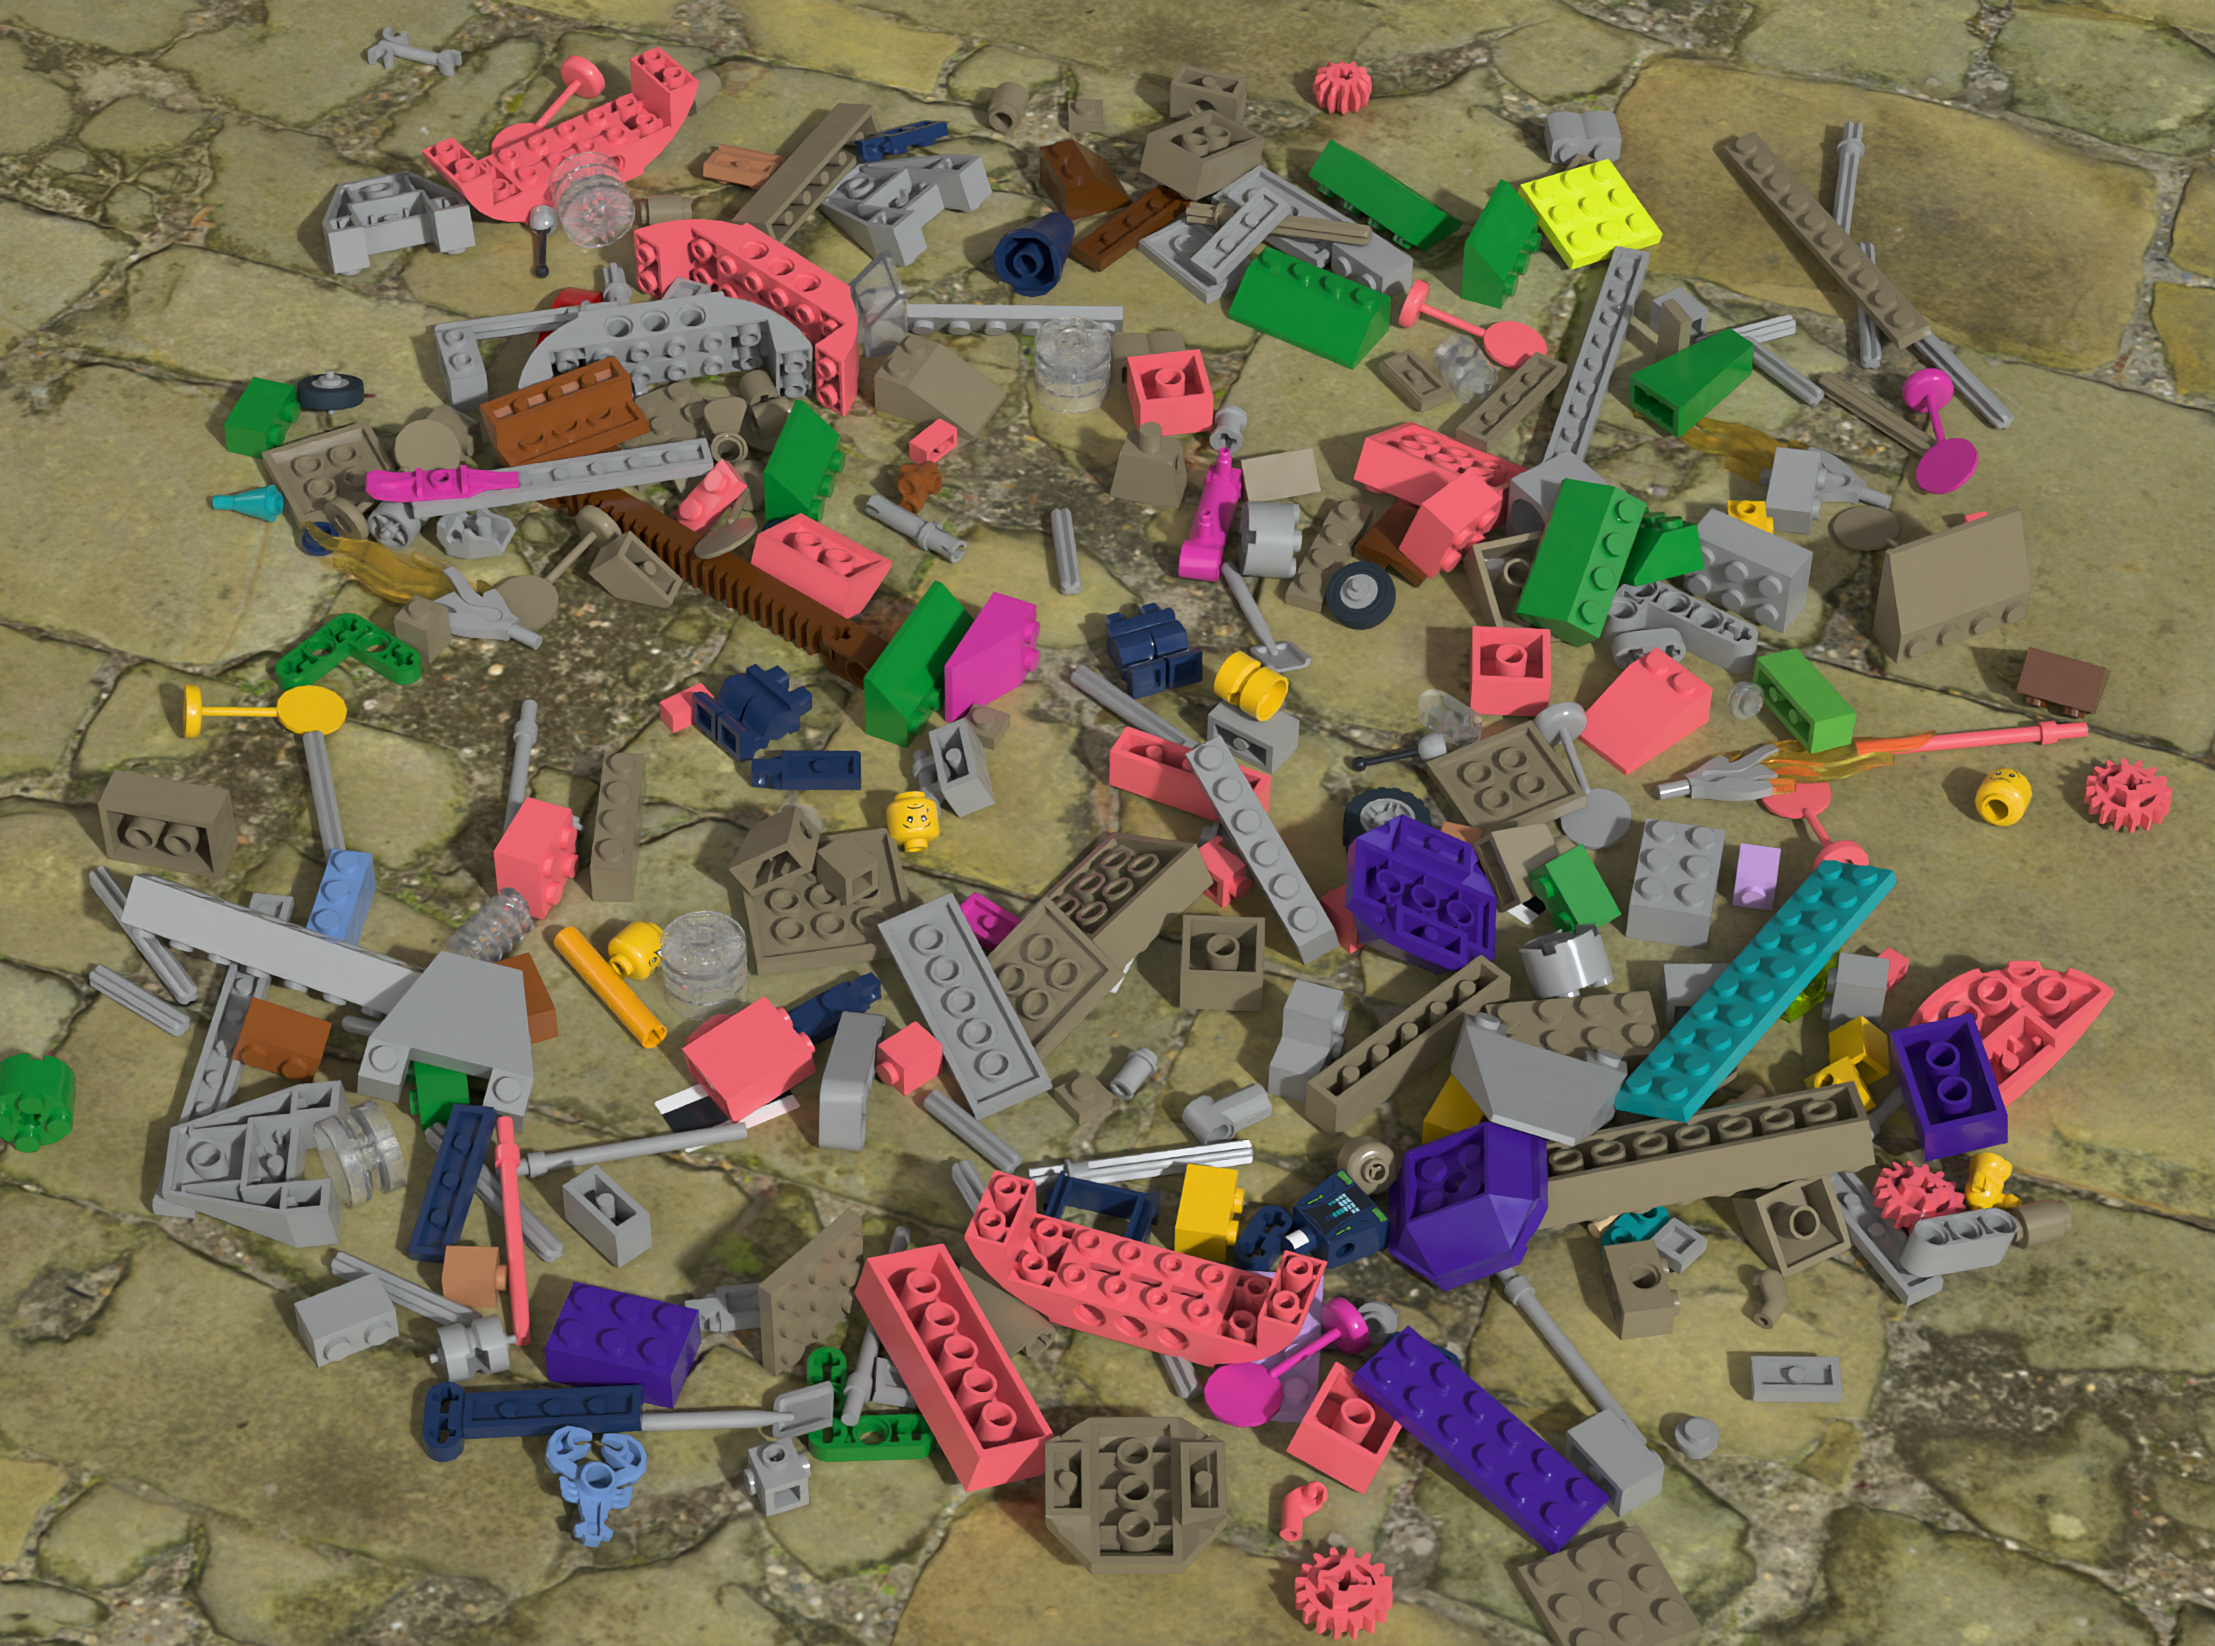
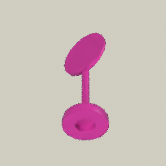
[1902,368,1978,495]
[1204,1296,1371,1428]

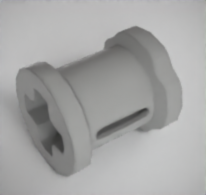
[1210,405,1248,454]

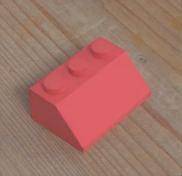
[751,513,893,619]

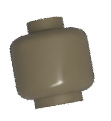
[1337,1136,1398,1195]

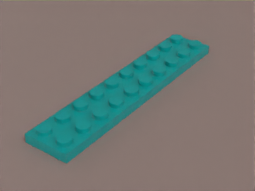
[1614,860,1897,1123]

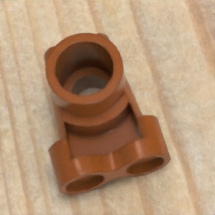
[897,461,942,515]

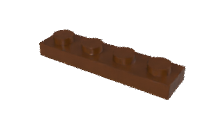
[1073,185,1194,272]

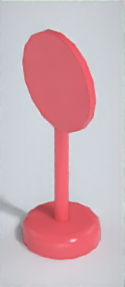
[492,55,605,154]
[1398,279,1547,369]
[1761,770,1869,872]

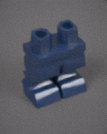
[1105,602,1203,699]
[693,664,812,762]

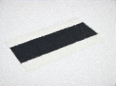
[655,1084,800,1152]

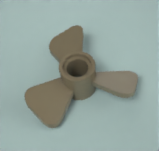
[672,397,767,500]

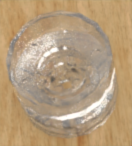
[548,151,635,248]
[1034,316,1112,414]
[660,910,749,1021]

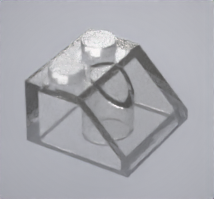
[848,250,908,358]

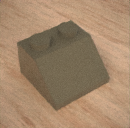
[1731,1174,1854,1279]

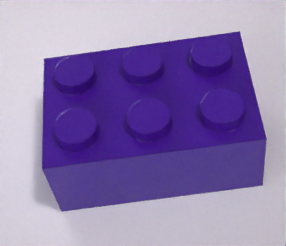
[1890,1013,2008,1162]
[545,1282,701,1409]

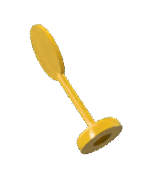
[183,684,347,739]

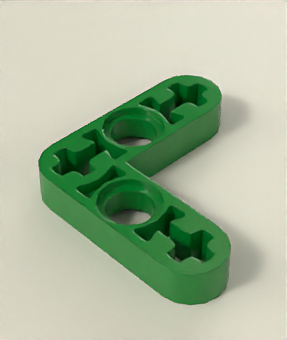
[275,613,423,691]
[807,1346,937,1462]

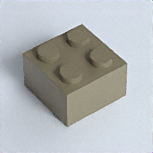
[1180,914,1265,1012]

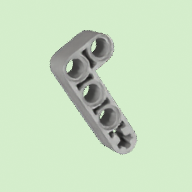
[1602,581,1758,673]
[819,1011,886,1152]

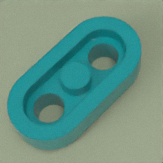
[1600,1206,1669,1257]

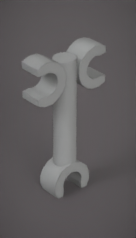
[368,26,462,76]

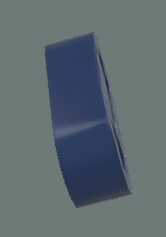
[1234,1205,1293,1272]
[422,1381,465,1462]

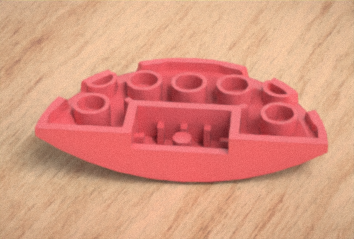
[1907,961,2114,1108]

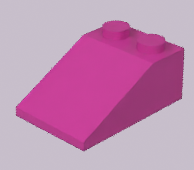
[945,592,1040,723]

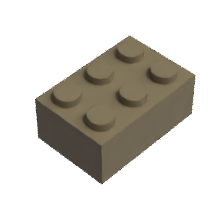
[1139,109,1266,201]
[98,770,238,880]

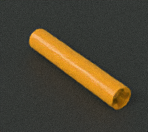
[554,926,667,1049]

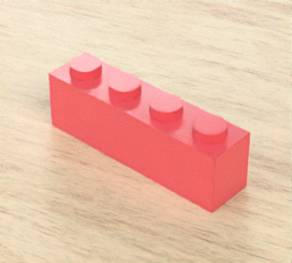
[1109,726,1271,824]

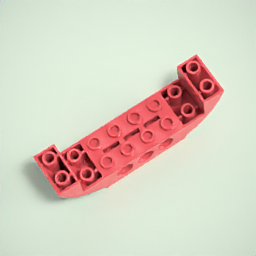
[422,46,699,227]
[634,219,859,417]
[964,1170,1327,1368]

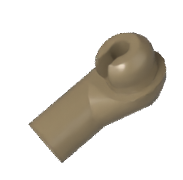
[1752,1268,1790,1329]

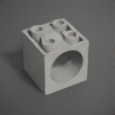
[1505,450,1611,537]

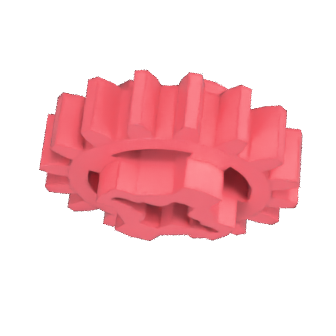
[2084,758,2172,833]
[1871,1161,1966,1236]
[1294,1547,1393,1640]

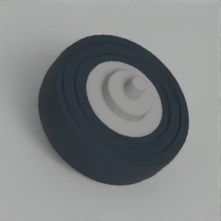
[297,370,364,414]
[1326,561,1396,630]

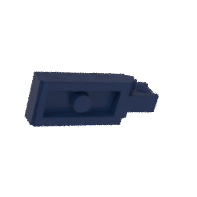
[855,120,948,162]
[751,751,861,790]
[787,972,882,1046]

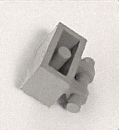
[912,718,995,818]

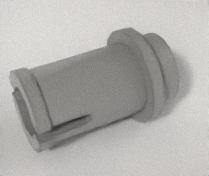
[1110,1047,1158,1100]

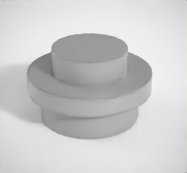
[1675,1416,1720,1459]

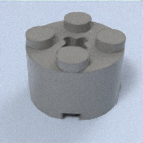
[1238,501,1302,580]
[1519,922,1614,1000]

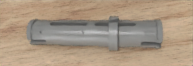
[866,493,967,563]

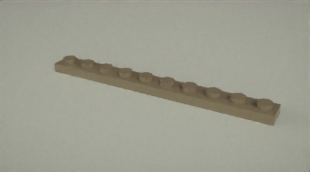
[1724,132,1931,350]

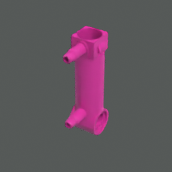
[1178,447,1241,583]

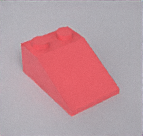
[1577,647,1713,776]

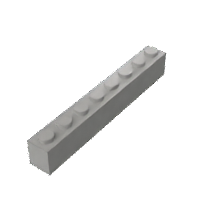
[120,873,425,1019]

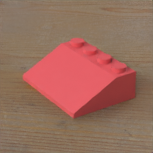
[1354,421,1529,534]

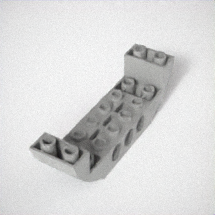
[518,291,812,398]

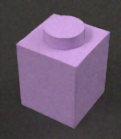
[1732,843,1781,911]

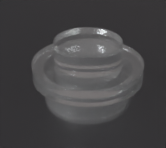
[1727,681,1764,720]

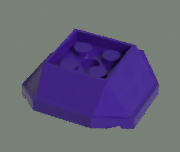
[1345,814,1497,975]
[1389,1121,1548,1291]

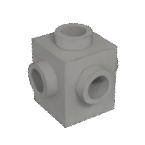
[743,1437,811,1517]

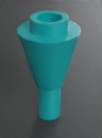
[213,485,284,522]

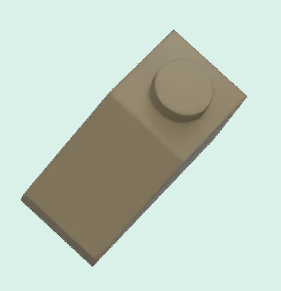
[588,530,683,608]

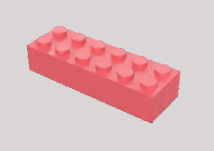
[854,1243,1055,1492]

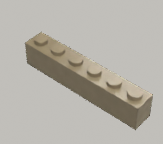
[731,103,881,245]
[1305,955,1511,1139]

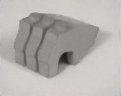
[436,508,516,559]

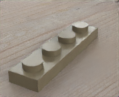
[1456,352,1567,454]
[1285,497,1373,614]

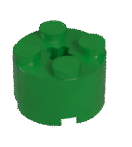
[0,1053,76,1153]

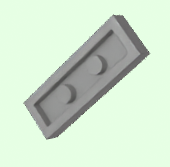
[1190,185,1292,285]

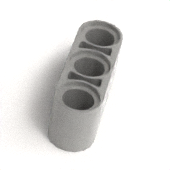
[1899,1208,2018,1277]

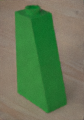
[1629,328,1754,438]

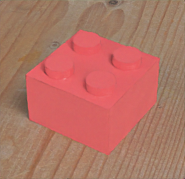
[1127,349,1214,436]
[1399,469,1503,579]
[1470,626,1551,717]
[493,797,580,920]
[1286,1362,1402,1495]

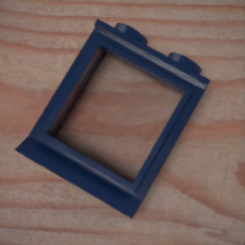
[1043,1171,1160,1244]

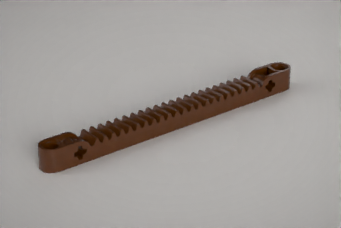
[502,465,889,690]

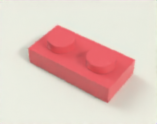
[673,459,748,536]

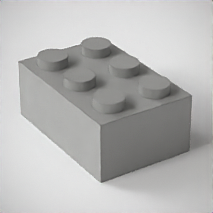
[1683,508,1813,633]
[1626,818,1726,950]

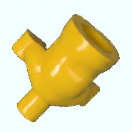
[1965,1152,2022,1213]

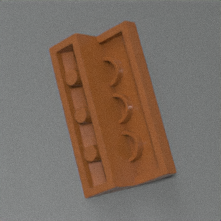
[479,356,650,468]

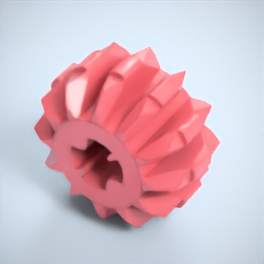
[1313,60,1372,116]

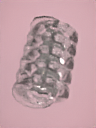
[446,887,534,963]

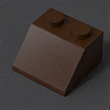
[1040,139,1131,221]
[2016,647,2111,719]

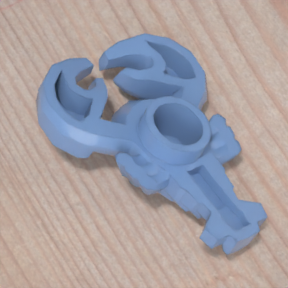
[545,1426,647,1547]

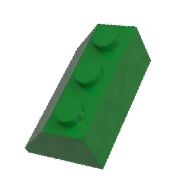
[1461,179,1542,309]
[763,400,846,523]
[1620,507,1704,587]

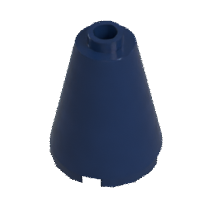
[994,212,1075,297]

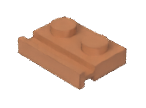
[703,144,787,190]

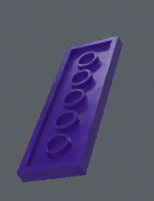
[1351,1325,1611,1555]

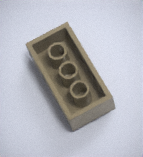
[1485,991,1662,1078]

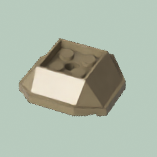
[1045,1417,1228,1574]

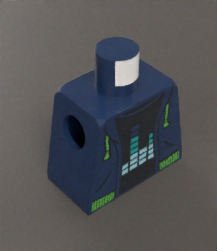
[1282,1169,1391,1269]

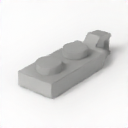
[684,1282,761,1332]

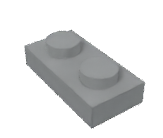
[1749,1356,1843,1403]

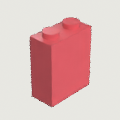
[681,996,817,1124]

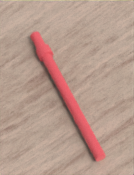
[1853,720,2088,758]
[494,1116,532,1346]

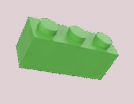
[1752,648,1857,754]

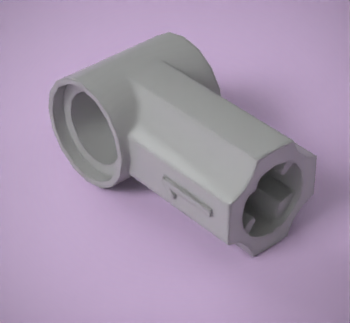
[1182,1083,1272,1145]

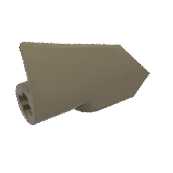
[703,370,791,456]
[959,1256,1056,1359]

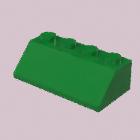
[1308,139,1463,251]
[1228,246,1391,370]
[1514,478,1647,648]
[864,580,975,748]

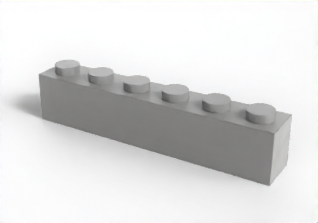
[1185,735,1340,965]

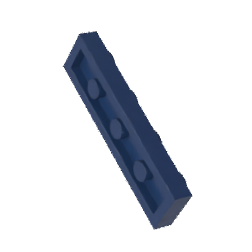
[407,1104,498,1264]
[463,1385,644,1439]

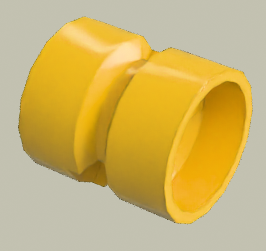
[1214,651,1289,722]

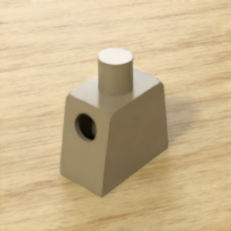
[1110,422,1188,510]
[729,805,820,897]
[1472,823,1574,913]

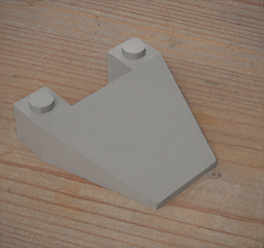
[817,154,992,267]
[322,170,476,276]
[357,950,534,1134]
[1451,1012,1627,1146]
[162,1080,352,1248]

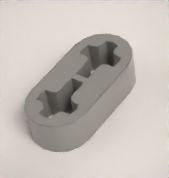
[1610,628,1686,670]

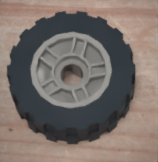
[1342,787,1432,854]

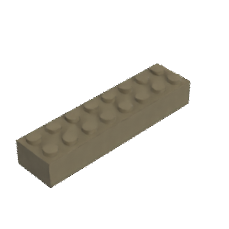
[1537,1081,1876,1230]

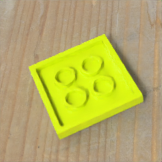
[1517,159,1662,270]

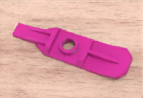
[365,465,519,502]

